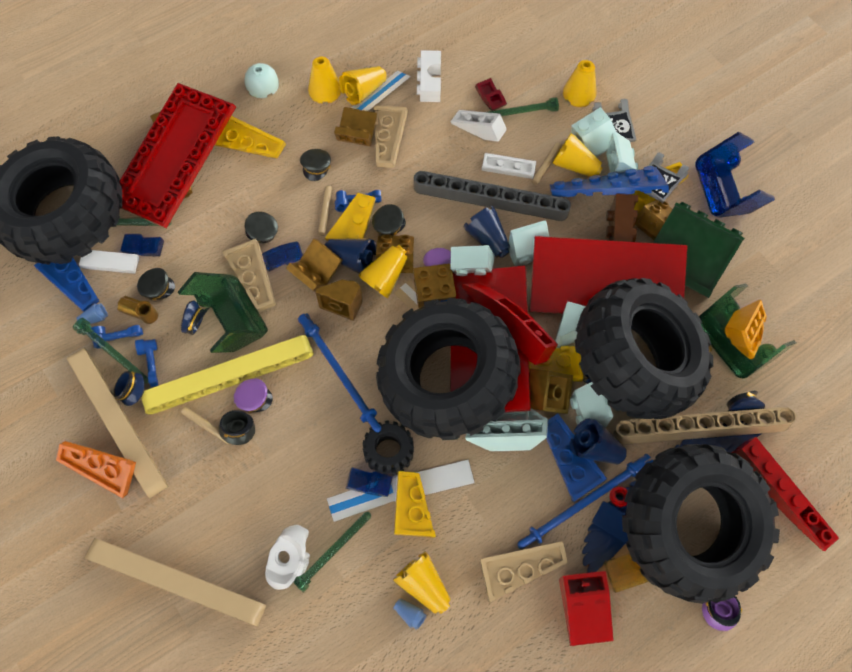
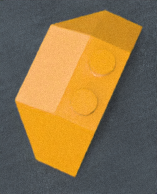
[725,300,767,359]

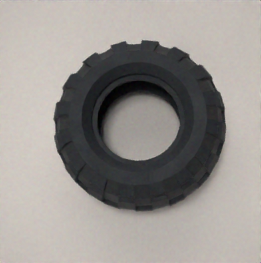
[0,136,122,265]
[574,278,714,419]
[376,298,521,440]
[622,444,780,604]

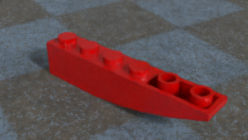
[461,282,558,365]
[731,437,839,551]

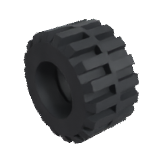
[362,420,414,476]

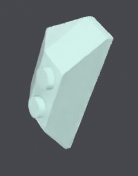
[465,409,548,451]

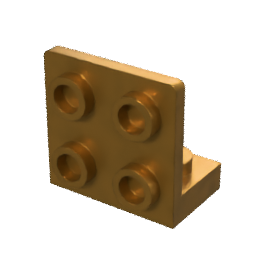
[334,107,377,147]
[635,200,672,240]
[376,234,414,273]
[286,239,342,291]
[413,263,456,309]

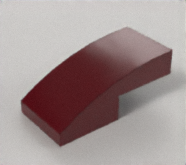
[475,78,507,111]

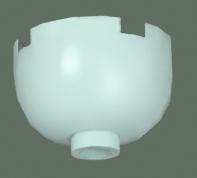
[244,63,279,98]

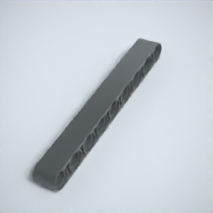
[414,171,571,221]

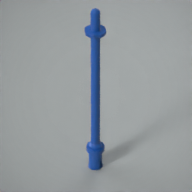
[298,313,381,432]
[517,454,653,549]

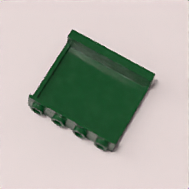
[653,201,745,298]

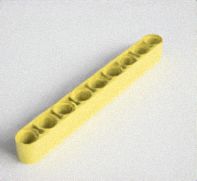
[141,335,314,414]

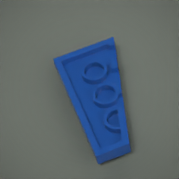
[34,257,99,312]
[546,414,607,503]

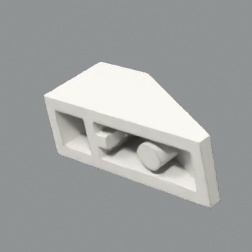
[450,110,507,141]

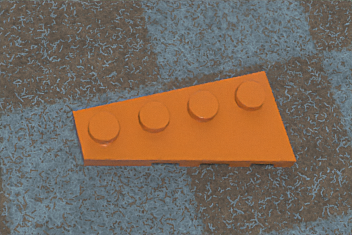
[56,441,136,498]

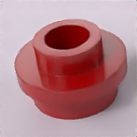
[609,486,628,507]

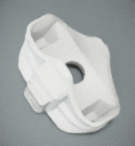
[265,525,310,590]

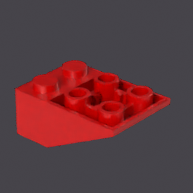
[559,571,614,646]

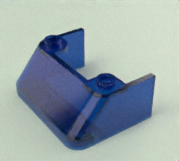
[695,131,775,218]

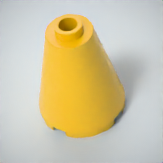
[308,56,341,104]
[563,60,597,107]
[339,66,387,105]
[552,133,603,177]
[358,245,407,299]
[393,551,451,614]

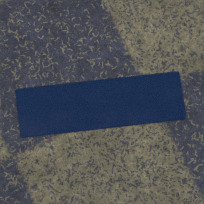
[592,501,628,544]

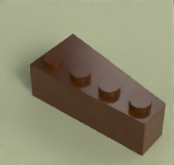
[606,194,638,242]

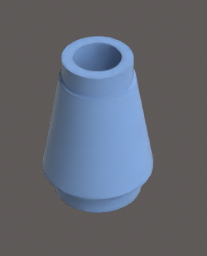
[76,303,108,327]
[393,598,427,630]

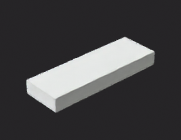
[481,153,536,179]
[79,250,139,274]

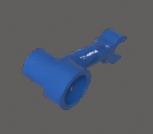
[335,190,382,212]
[89,325,143,349]
[135,339,159,387]

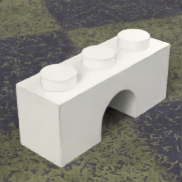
[417,50,441,102]

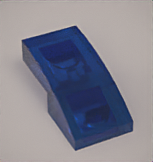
[120,234,164,257]
[262,241,303,272]
[345,467,392,497]

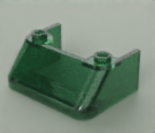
[178,272,268,353]
[699,283,797,379]

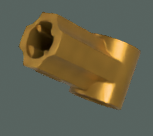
[117,296,158,324]

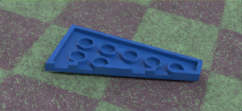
[550,166,669,197]

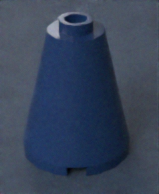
[463,206,510,258]
[325,238,377,274]
[570,418,627,465]

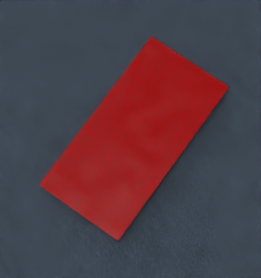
[120,83,236,229]
[530,236,687,314]
[450,265,531,412]

